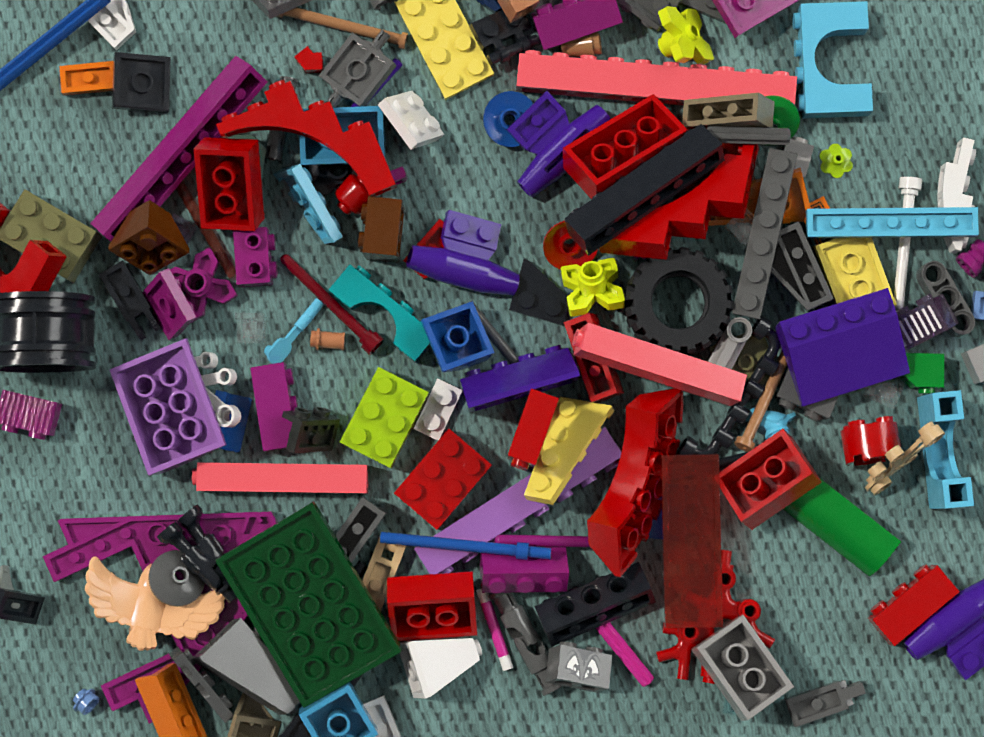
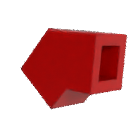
[294,46,323,73]

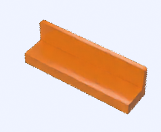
[135,663,207,737]

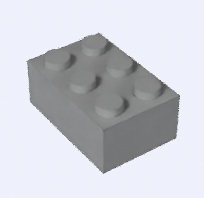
[691,615,794,721]

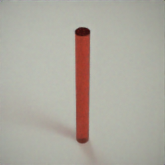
[176,181,236,279]

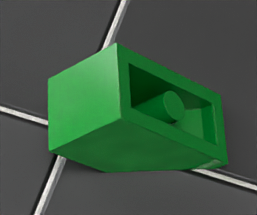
[900,353,944,394]

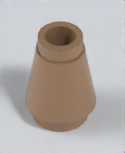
[561,32,602,57]

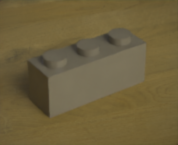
[682,92,774,130]

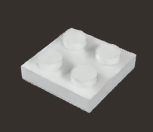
[378,91,444,150]

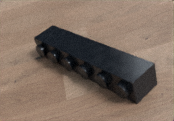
[564,124,725,256]

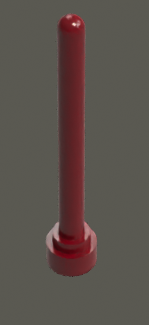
[280,254,385,355]

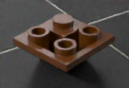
[108,200,189,275]

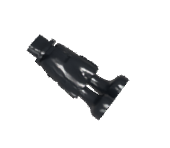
[157,504,237,603]

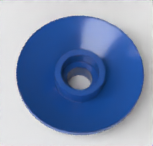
[483,91,533,147]

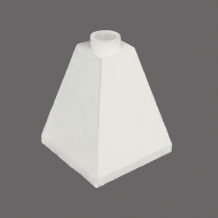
[400,638,482,699]

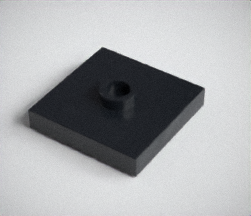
[112,52,171,113]

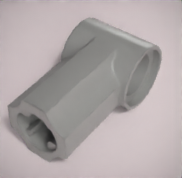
[708,317,752,369]

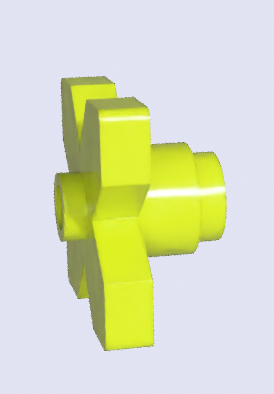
[658,6,714,64]
[561,258,625,317]

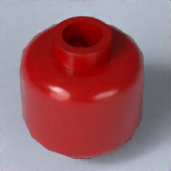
[335,174,370,215]

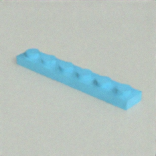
[806,207,979,238]

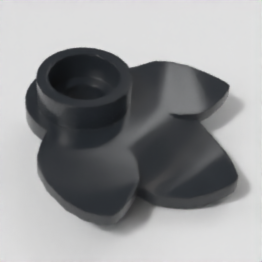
[302,164,352,196]

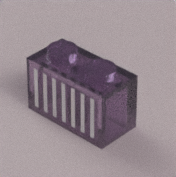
[896,293,958,351]

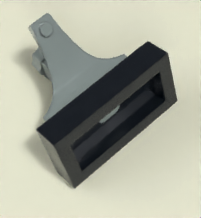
[0,565,45,624]

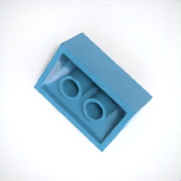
[299,106,386,166]

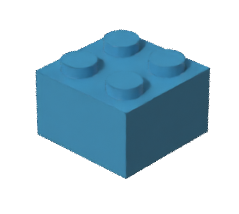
[299,682,378,737]

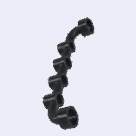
[677,315,780,461]

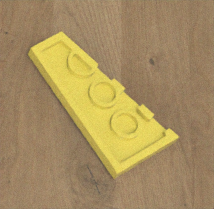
[524,397,614,505]

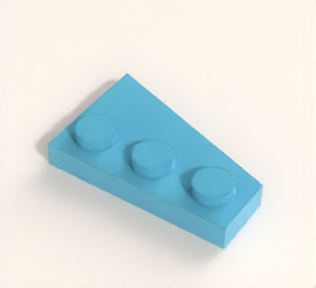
[273,164,343,244]

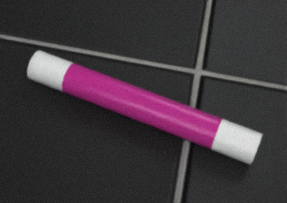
[476,588,514,671]

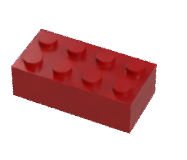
[563,94,688,199]

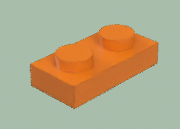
[59,61,113,96]

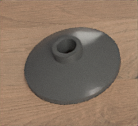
[148,550,205,607]

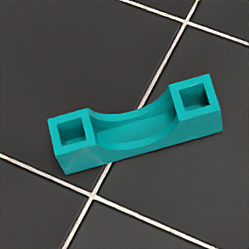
[329,264,431,363]

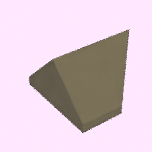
[228,693,281,737]

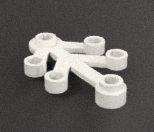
[194,352,241,428]

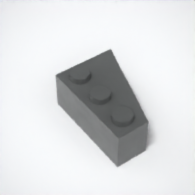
[771,222,834,311]

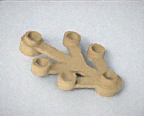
[865,421,945,496]

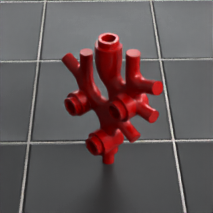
[656,550,775,684]

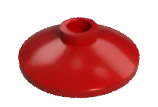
[543,221,598,270]

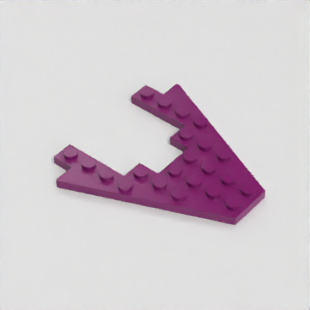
[43,511,278,724]

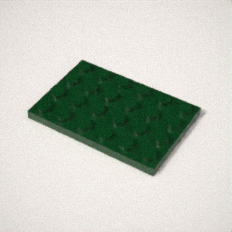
[215,501,403,708]

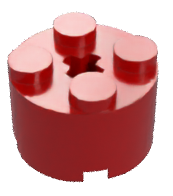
[840,416,901,466]

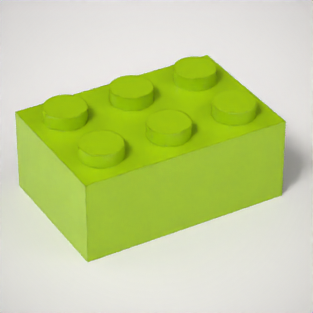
[340,367,430,469]

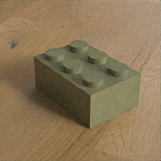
[0,189,102,283]

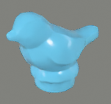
[746,407,797,440]

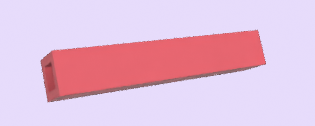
[572,323,747,406]
[192,462,369,494]

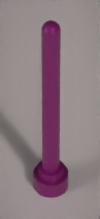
[494,535,590,547]

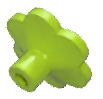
[820,143,853,178]

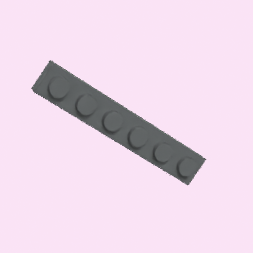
[732,148,798,320]

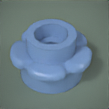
[73,689,100,715]

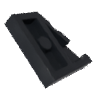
[509,259,568,326]

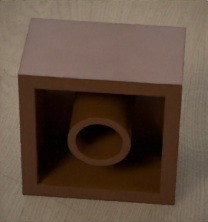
[358,196,405,263]

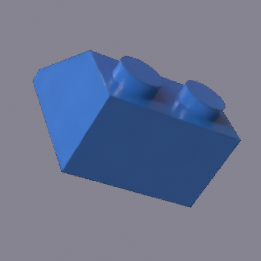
[421,301,495,373]

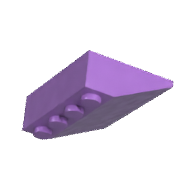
[110,338,227,476]

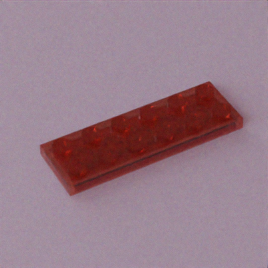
[661,454,723,628]

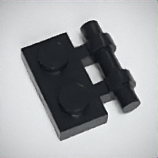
[469,10,540,66]

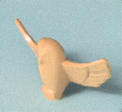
[85,556,225,651]

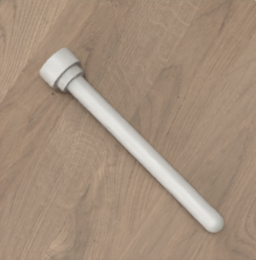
[894,177,922,311]

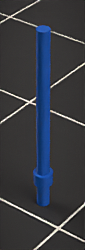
[380,532,551,560]

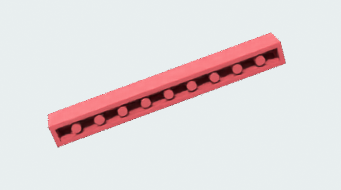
[516,50,797,106]

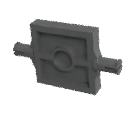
[319,29,397,108]

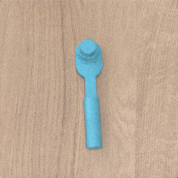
[264,298,324,364]

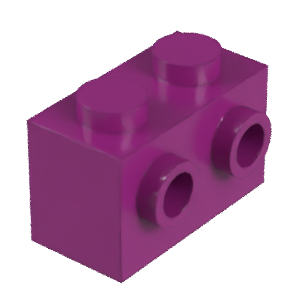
[233,227,278,288]

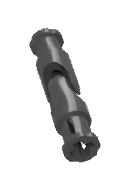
[488,593,561,696]

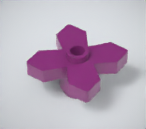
[170,248,238,323]

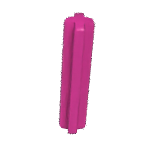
[595,622,654,687]

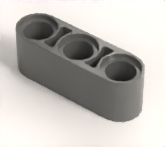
[916,261,975,337]

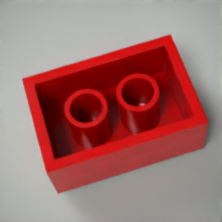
[193,137,264,231]
[394,429,492,530]
[713,429,822,530]
[387,572,477,641]

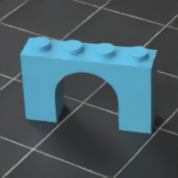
[792,1,873,119]
[917,390,974,509]

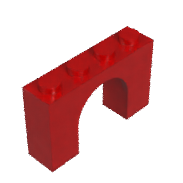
[0,203,67,293]
[507,389,559,471]

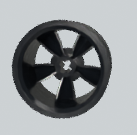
[0,291,96,373]

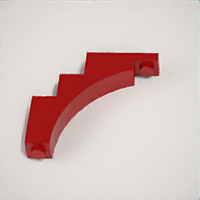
[599,144,759,260]

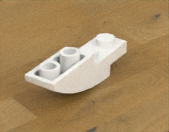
[937,138,976,254]

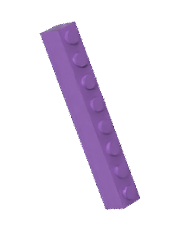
[414,427,621,574]

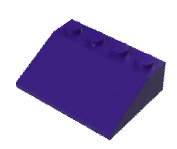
[775,288,910,407]
[460,345,580,413]

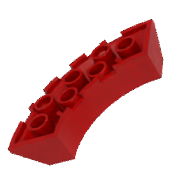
[587,388,683,577]

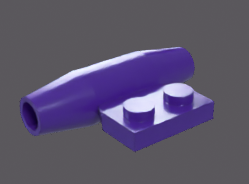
[506,91,611,198]
[406,210,520,296]
[902,579,984,680]

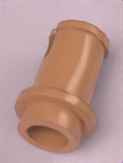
[310,328,345,350]

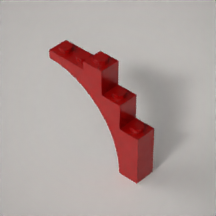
[216,80,397,197]

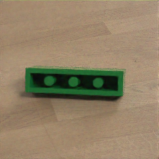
[783,479,901,576]

